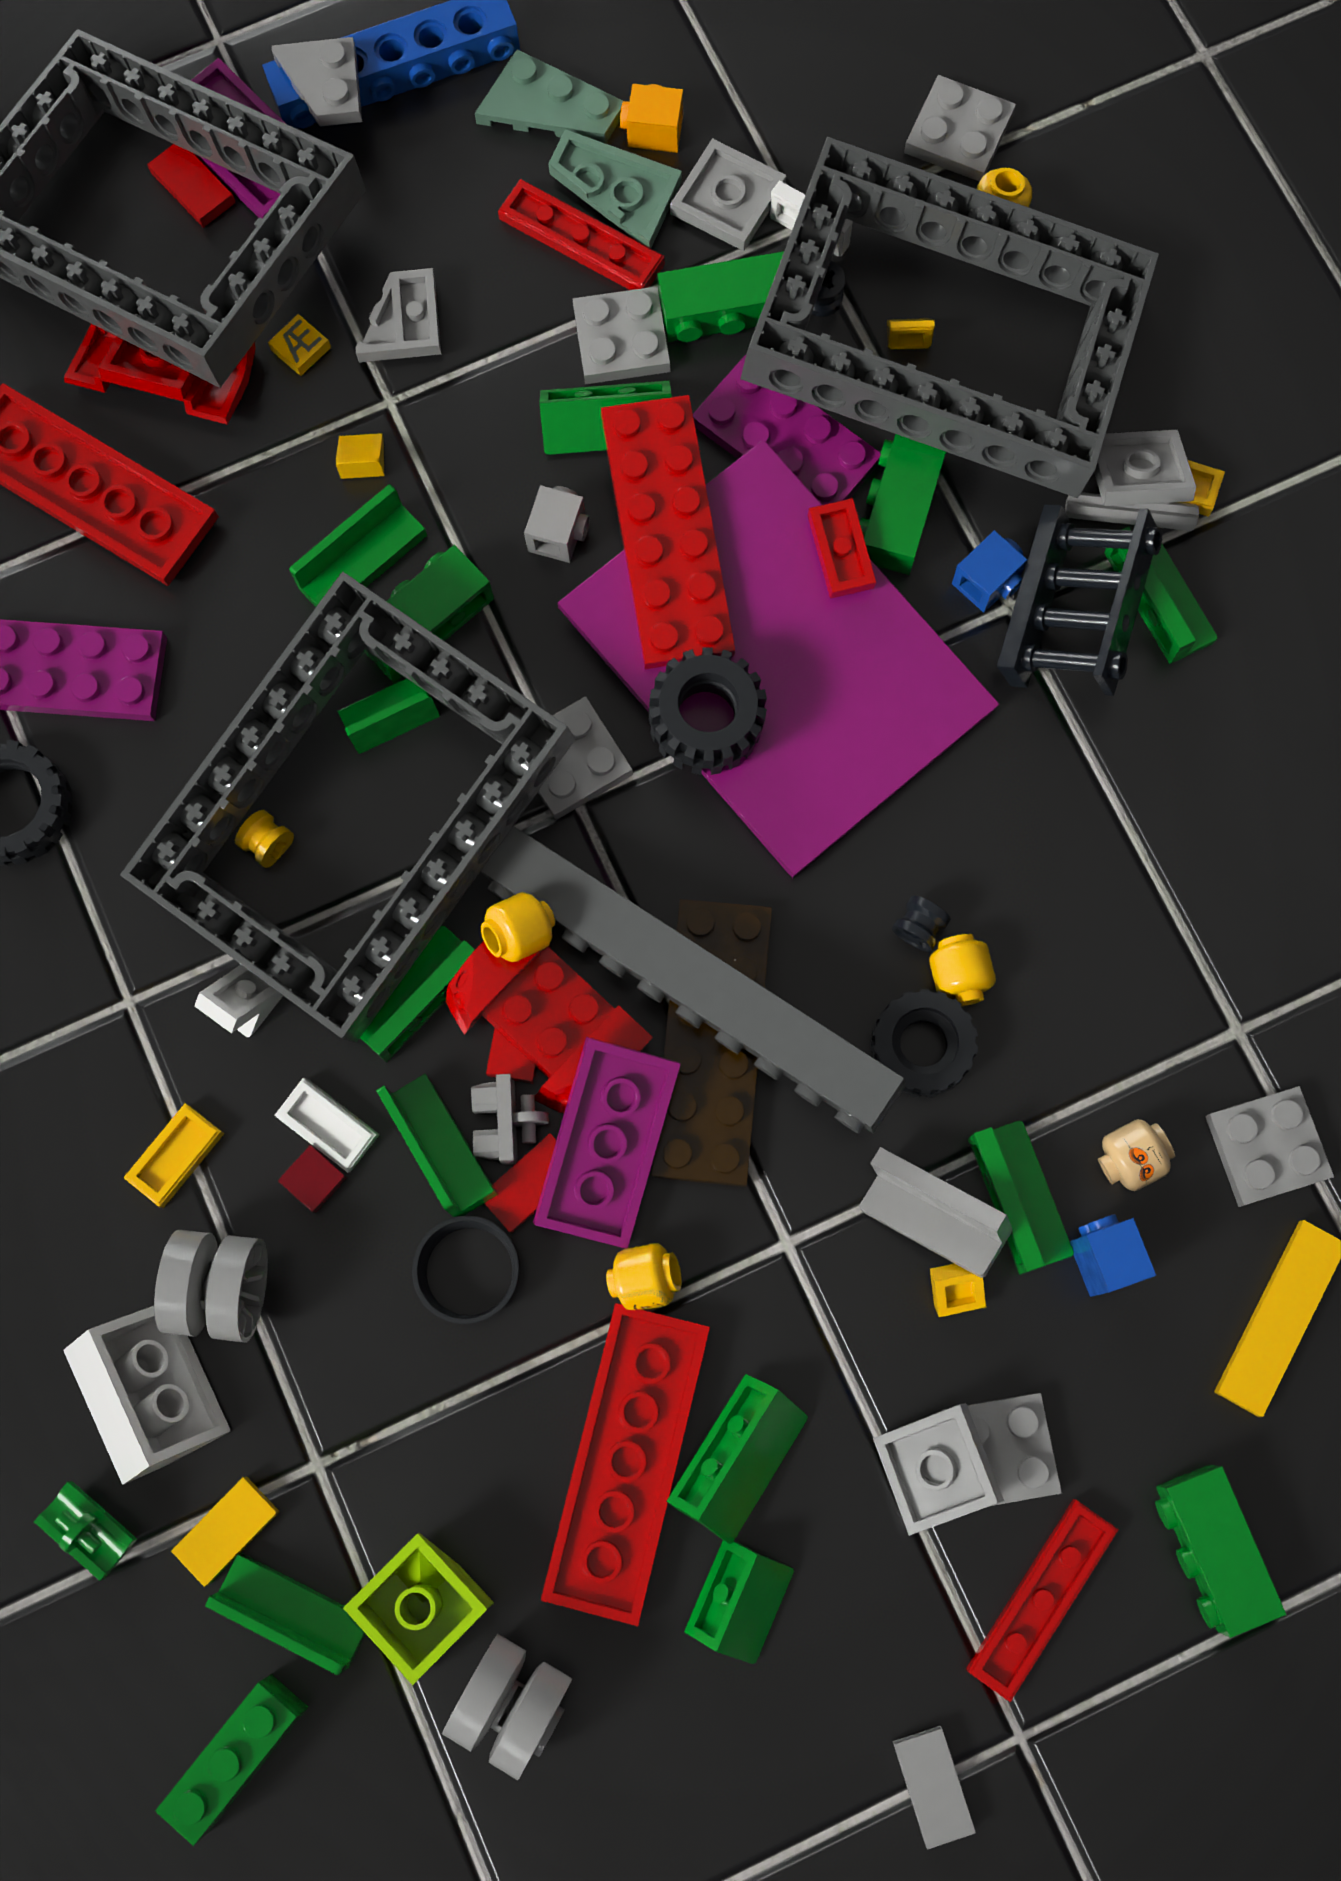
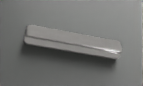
[1065,492,1199,531]

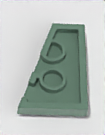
[475,49,623,144]
[548,129,682,248]

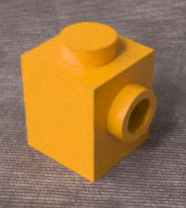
[620,84,683,153]

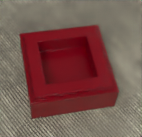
[278,1145,348,1213]

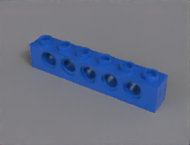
[262,0,520,129]

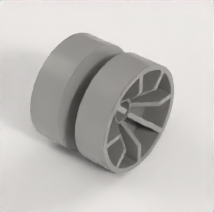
[154,1230,268,1343]
[442,1634,572,1780]

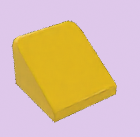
[887,318,935,349]
[336,433,385,479]

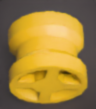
[235,810,294,868]

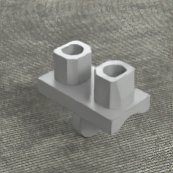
[471,1074,549,1166]

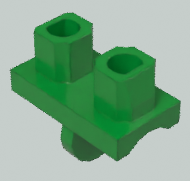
[34,1481,137,1581]

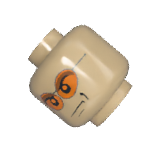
[1098,1119,1175,1191]

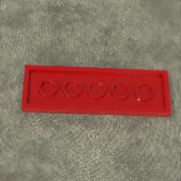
[0,383,219,586]
[601,395,735,669]
[541,1303,710,1626]

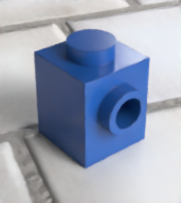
[952,530,1027,613]

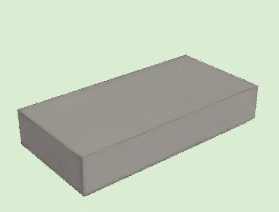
[892,1726,976,1850]

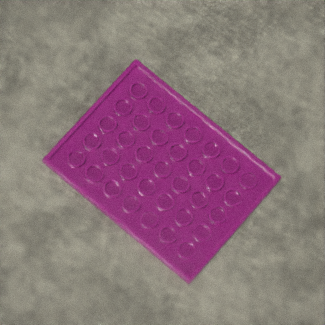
[558,440,999,879]

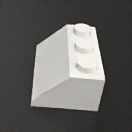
[63,1306,231,1485]

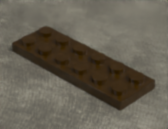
[651,899,772,1187]

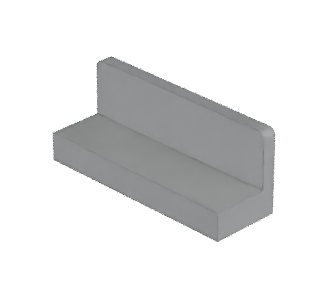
[859,1147,1013,1278]

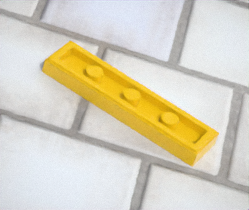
[1214,1220,1341,1417]

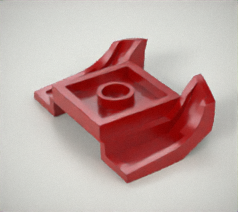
[64,324,256,425]
[446,941,653,1114]

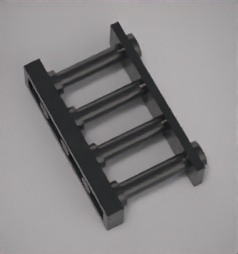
[997,504,1162,696]

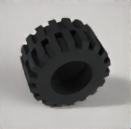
[649,647,767,775]

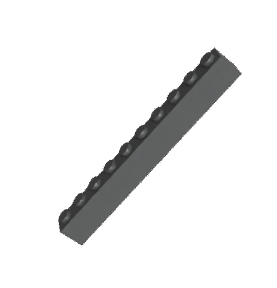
[481,826,906,1134]

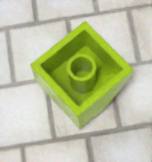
[343,1533,494,1686]

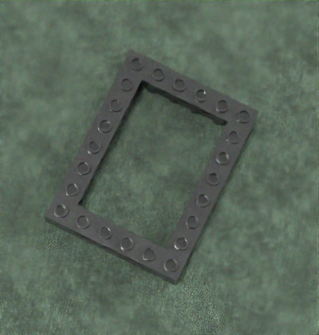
[0,29,366,388]
[740,136,1159,498]
[120,571,576,1043]

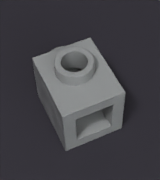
[524,485,590,563]

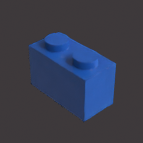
[1070,1214,1157,1297]

